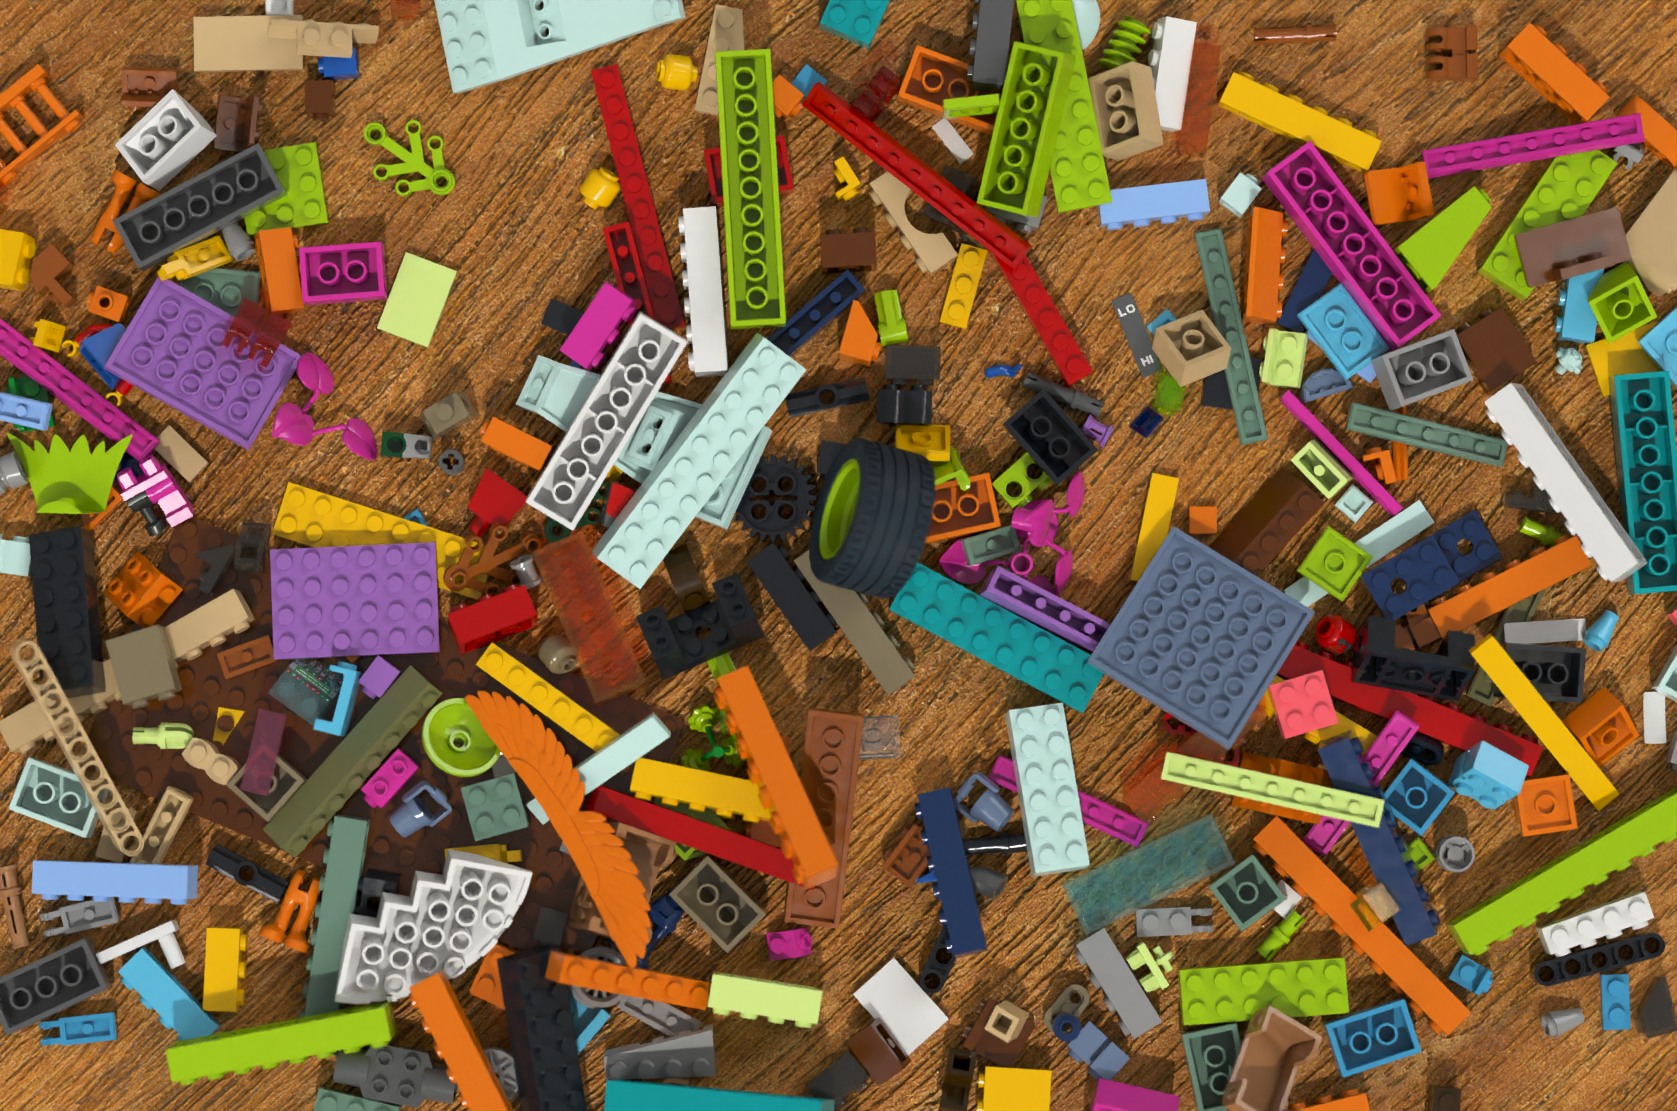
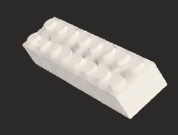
[526,311,687,530]
[1484,383,1648,582]

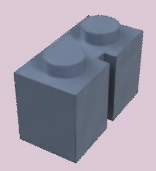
[1066,1019,1130,1081]

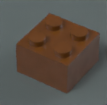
[820,227,877,274]

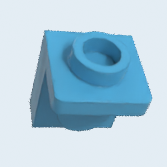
[1447,954,1493,995]

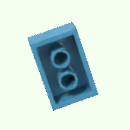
[1322,997,1422,1078]

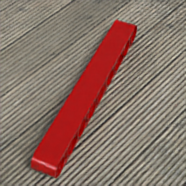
[584,785,815,890]

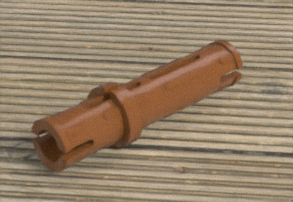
[1254,23,1337,45]

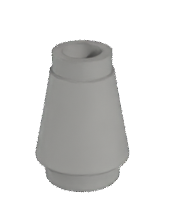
[222,222,255,261]
[1541,1007,1584,1038]

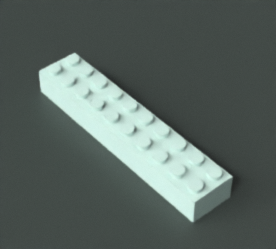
[591,332,806,589]

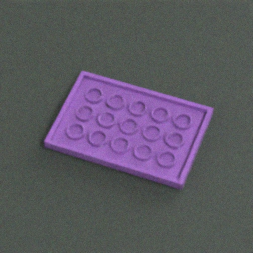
[104,276,302,451]
[270,542,440,660]

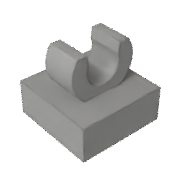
[1613,143,1646,170]

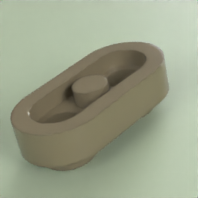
[1044,984,1089,1032]

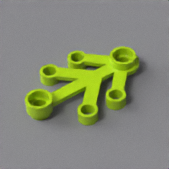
[364,120,455,197]

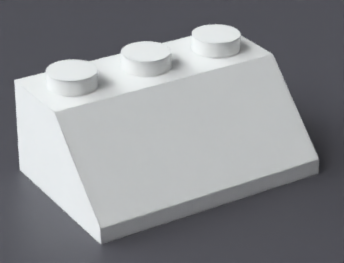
[115,89,217,191]

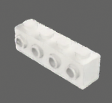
[1148,16,1197,132]
[1536,891,1654,958]

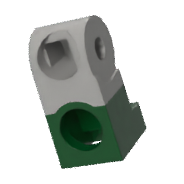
[380,431,432,459]

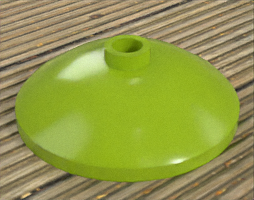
[422,698,501,777]

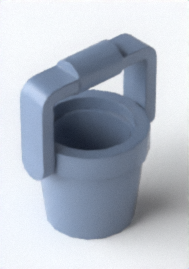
[954,772,1015,832]
[389,780,452,838]

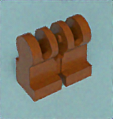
[1426,25,1478,82]
[1371,604,1441,651]

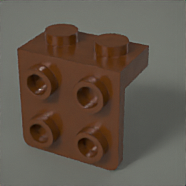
[212,94,263,153]
[960,996,1035,1068]

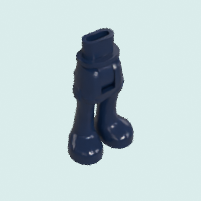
[605,882,685,969]

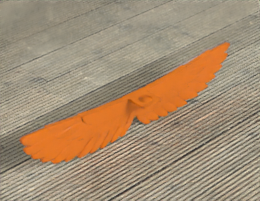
[465,691,652,968]

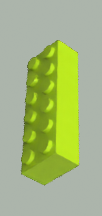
[977,41,1076,217]
[1477,150,1617,302]
[1177,956,1349,1025]

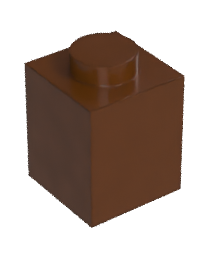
[305,80,336,122]

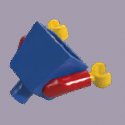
[62,323,134,408]

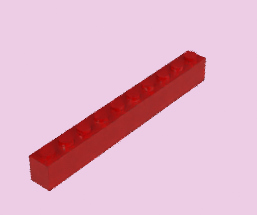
[1276,641,1543,777]

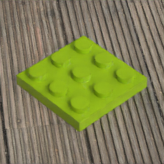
[245,142,329,236]

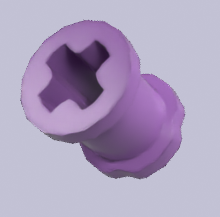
[1081,414,1114,448]

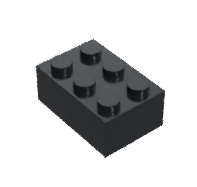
[1493,642,1586,703]

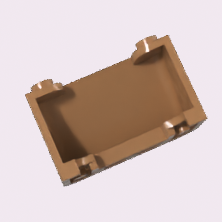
[568,822,676,947]

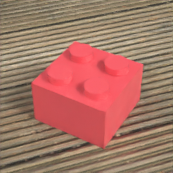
[1267,670,1338,739]

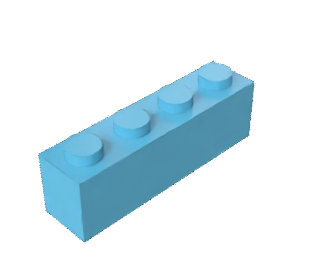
[1554,268,1604,344]
[118,947,222,1041]

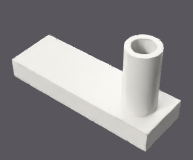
[96,920,186,969]

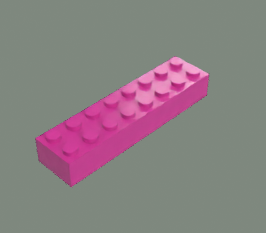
[1261,141,1441,352]

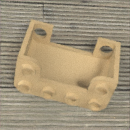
[1615,169,1677,297]

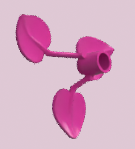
[272,352,377,461]
[1012,469,1085,596]
[939,499,1058,619]

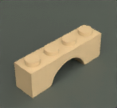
[868,171,958,276]

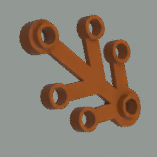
[443,523,542,597]

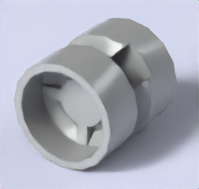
[0,451,28,495]
[1434,836,1475,872]

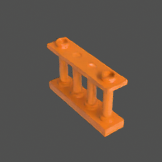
[0,64,84,186]

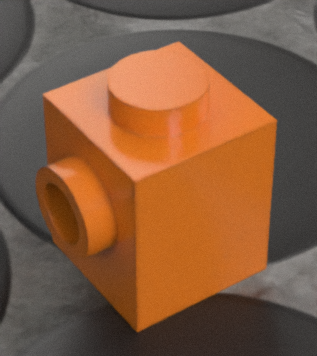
[772,74,805,120]
[87,285,132,325]

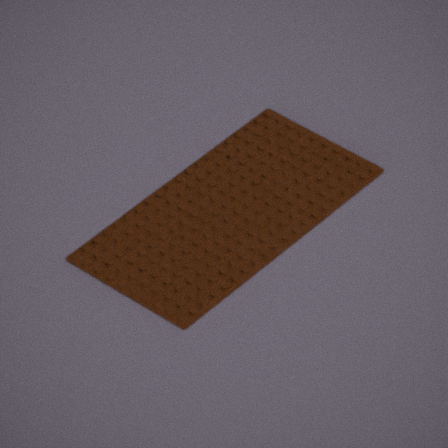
[86,517,685,955]

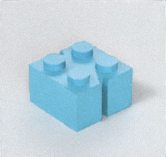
[1447,740,1529,810]

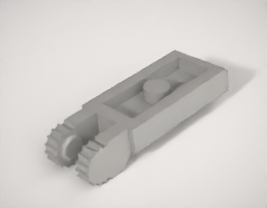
[40,897,121,937]
[1135,907,1214,937]

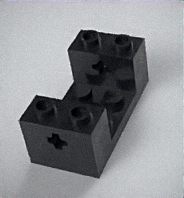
[636,573,764,680]
[1352,615,1475,701]

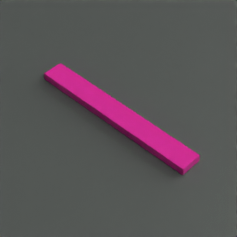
[1422,113,1645,179]
[0,318,160,462]

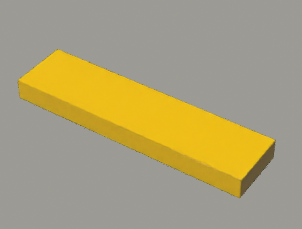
[1130,473,1179,582]

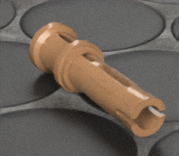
[0,864,30,949]

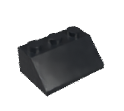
[1002,389,1098,486]

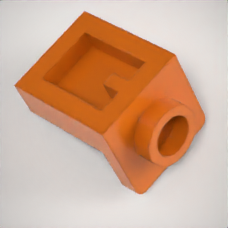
[1360,447,1397,486]

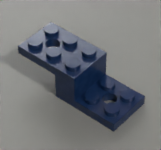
[1360,510,1502,620]

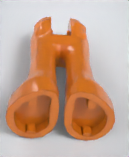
[91,170,161,254]
[258,869,321,953]

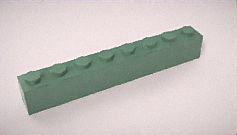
[299,814,371,1018]

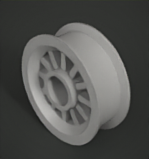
[568,947,628,1009]

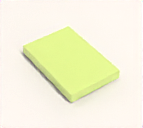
[377,252,458,348]

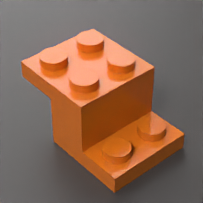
[1231,752,1330,825]

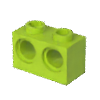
[992,453,1052,510]

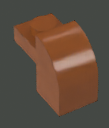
[31,243,77,308]

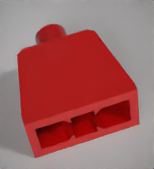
[468,468,528,537]

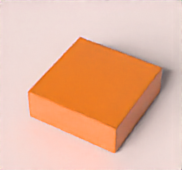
[1189,506,1217,534]

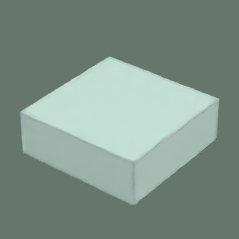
[1334,484,1373,523]

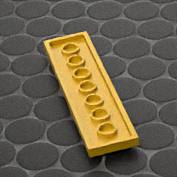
[272,482,497,599]

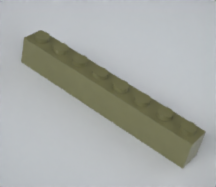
[263,665,443,858]

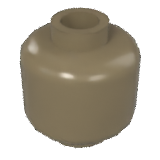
[538,634,579,675]

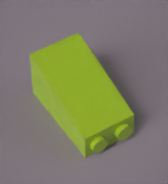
[1393,186,1492,295]

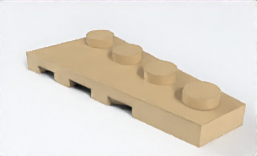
[695,5,744,116]

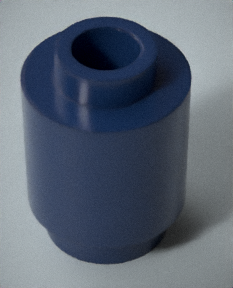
[1052,1012,1081,1042]

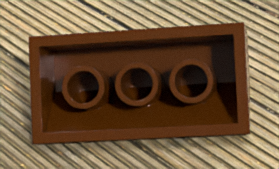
[1209,467,1325,576]

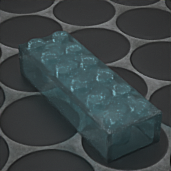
[1061,814,1235,935]

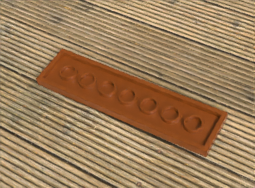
[785,707,865,929]

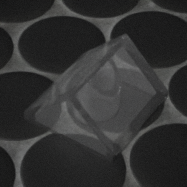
[859,715,901,760]

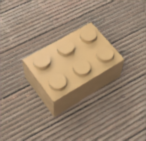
[1088,61,1163,161]

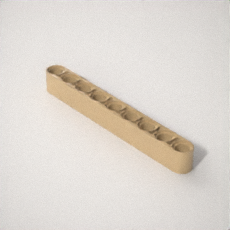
[9,638,144,856]

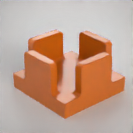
[1512,774,1578,837]

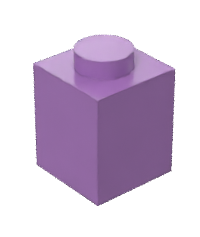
[358,655,403,699]

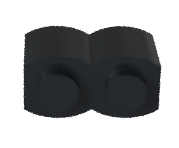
[876,384,932,425]

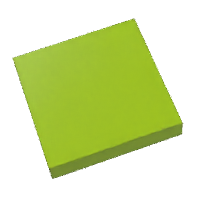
[942,94,1000,119]
[1297,526,1373,602]

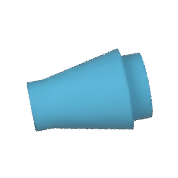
[1583,610,1619,652]

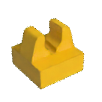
[30,319,66,353]

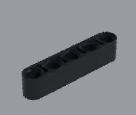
[1530,932,1665,986]

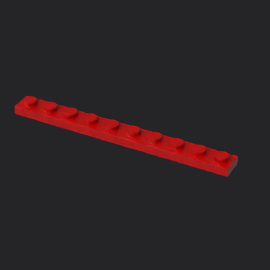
[591,64,686,330]
[802,82,1032,269]

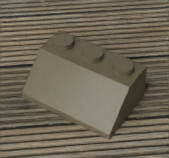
[669,854,769,953]

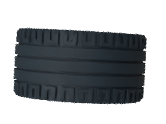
[809,438,935,599]

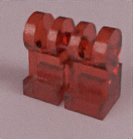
[850,65,902,123]
[222,298,292,368]

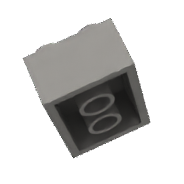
[1371,329,1473,411]

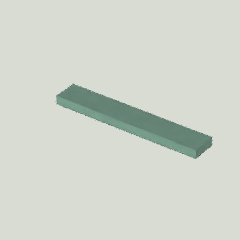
[1345,402,1508,468]

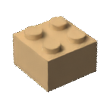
[1152,310,1231,387]

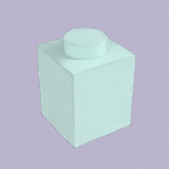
[1218,172,1262,218]

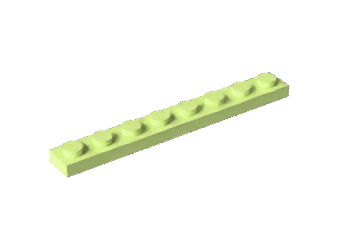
[1161,751,1385,828]

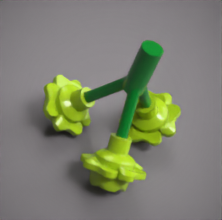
[681,705,747,772]

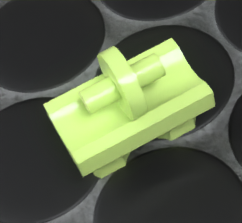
[1125,942,1174,993]

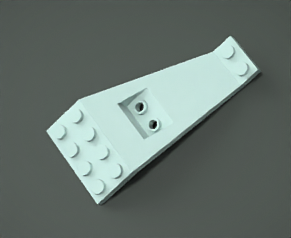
[434,0,686,94]
[516,355,772,530]

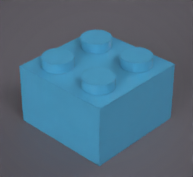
[1384,758,1456,836]

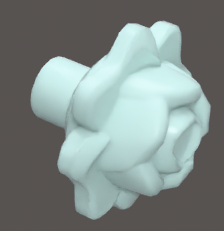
[1555,347,1583,375]

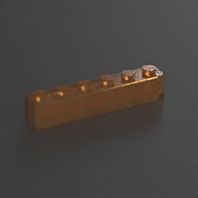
[1122,702,1268,823]

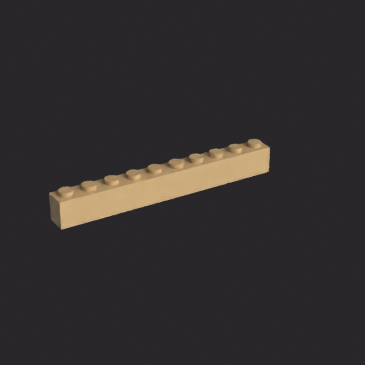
[0,589,255,755]

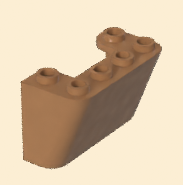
[1222,1005,1322,1111]

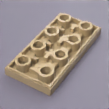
[193,15,304,72]

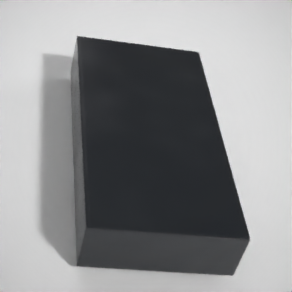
[541,299,585,335]

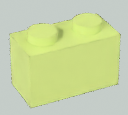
[1291,438,1354,499]

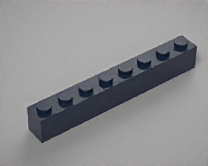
[1318,730,1440,946]

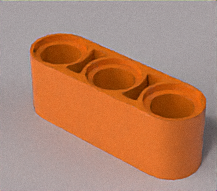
[1615,95,1677,168]

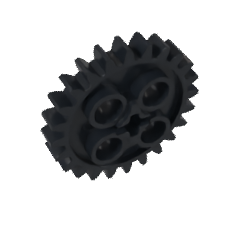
[735,454,819,543]

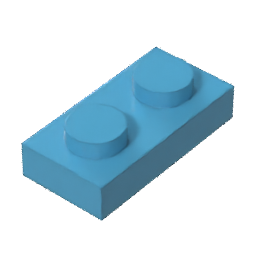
[1599,974,1631,1030]

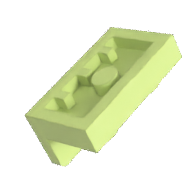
[1259,328,1308,389]

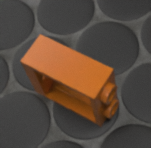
[479,417,555,473]

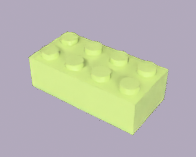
[708,971,823,1028]

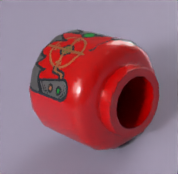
[1315,614,1356,655]

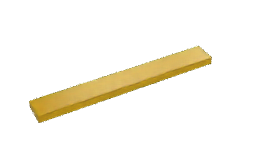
[1469,633,1620,811]

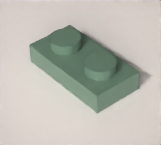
[960,525,1021,566]

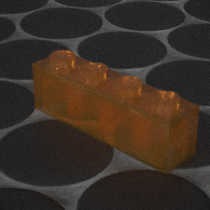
[1176,42,1221,158]

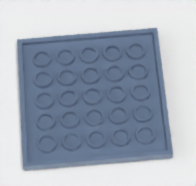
[1087,526,1315,750]

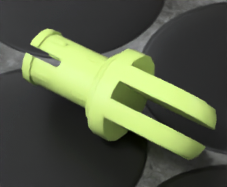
[132,722,194,749]

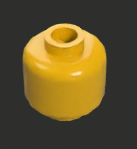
[656,54,698,91]
[580,167,620,209]

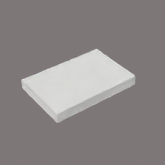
[853,957,948,1055]

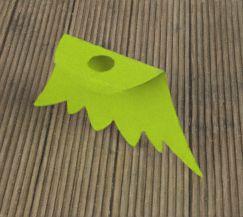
[7,432,133,514]

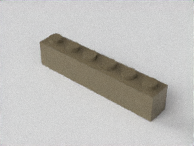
[794,550,916,695]

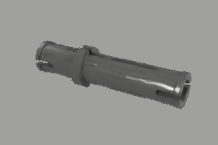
[1022,371,1104,418]

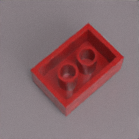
[703,135,794,207]
[447,584,537,655]

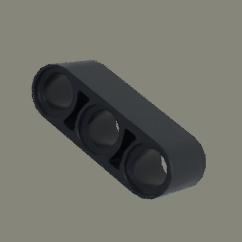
[919,925,956,994]

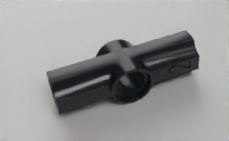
[785,377,870,418]
[206,843,289,903]

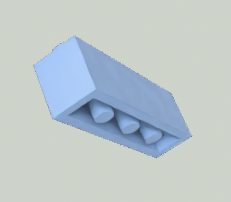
[1097,179,1210,231]

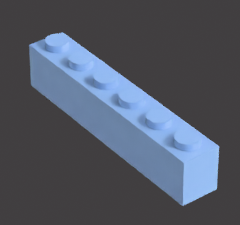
[32,860,198,905]

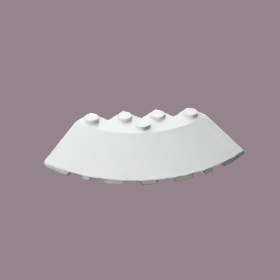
[334,849,533,1004]

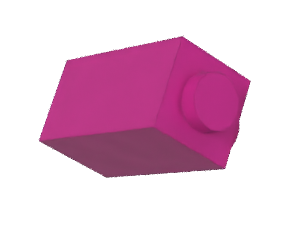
[361,749,421,808]

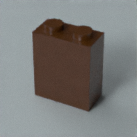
[1456,307,1537,393]

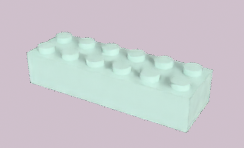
[1005,703,1090,877]

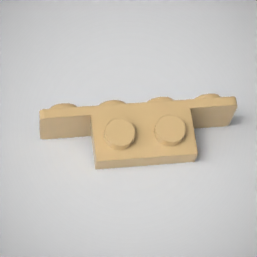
[267,18,379,58]

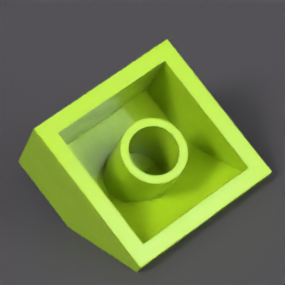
[1587,261,1657,344]

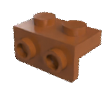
[120,66,178,110]
[882,823,931,888]

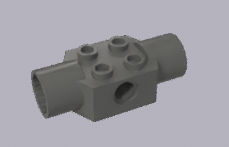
[333,1043,458,1108]

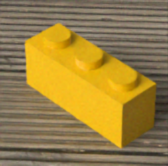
[203,927,248,1012]

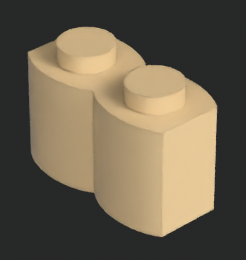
[182,738,242,785]

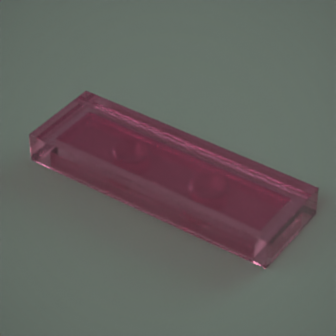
[240,709,287,796]

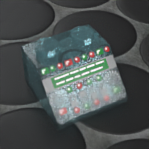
[268,658,344,726]

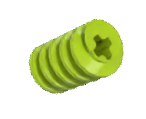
[1098,15,1151,71]

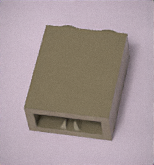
[105,625,182,709]

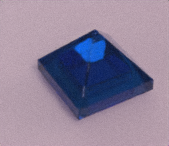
[1129,406,1164,438]

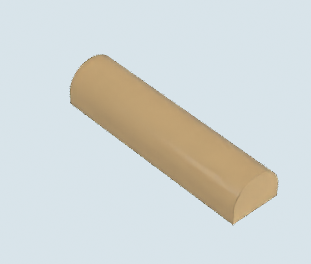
[129,786,194,864]

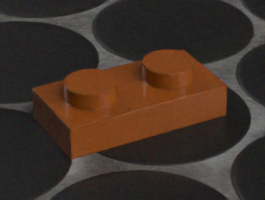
[217,635,279,679]

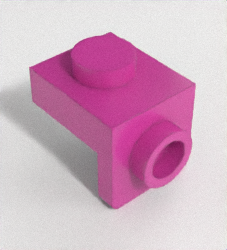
[766,927,812,961]

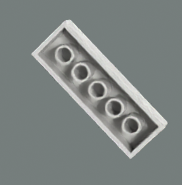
[678,206,729,378]

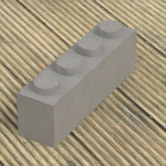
[1074,927,1162,1039]

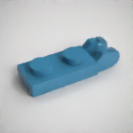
[38,1012,118,1046]

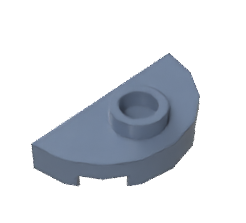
[1300,368,1353,403]

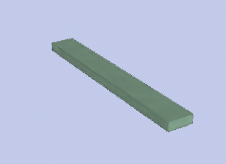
[1194,228,1268,446]

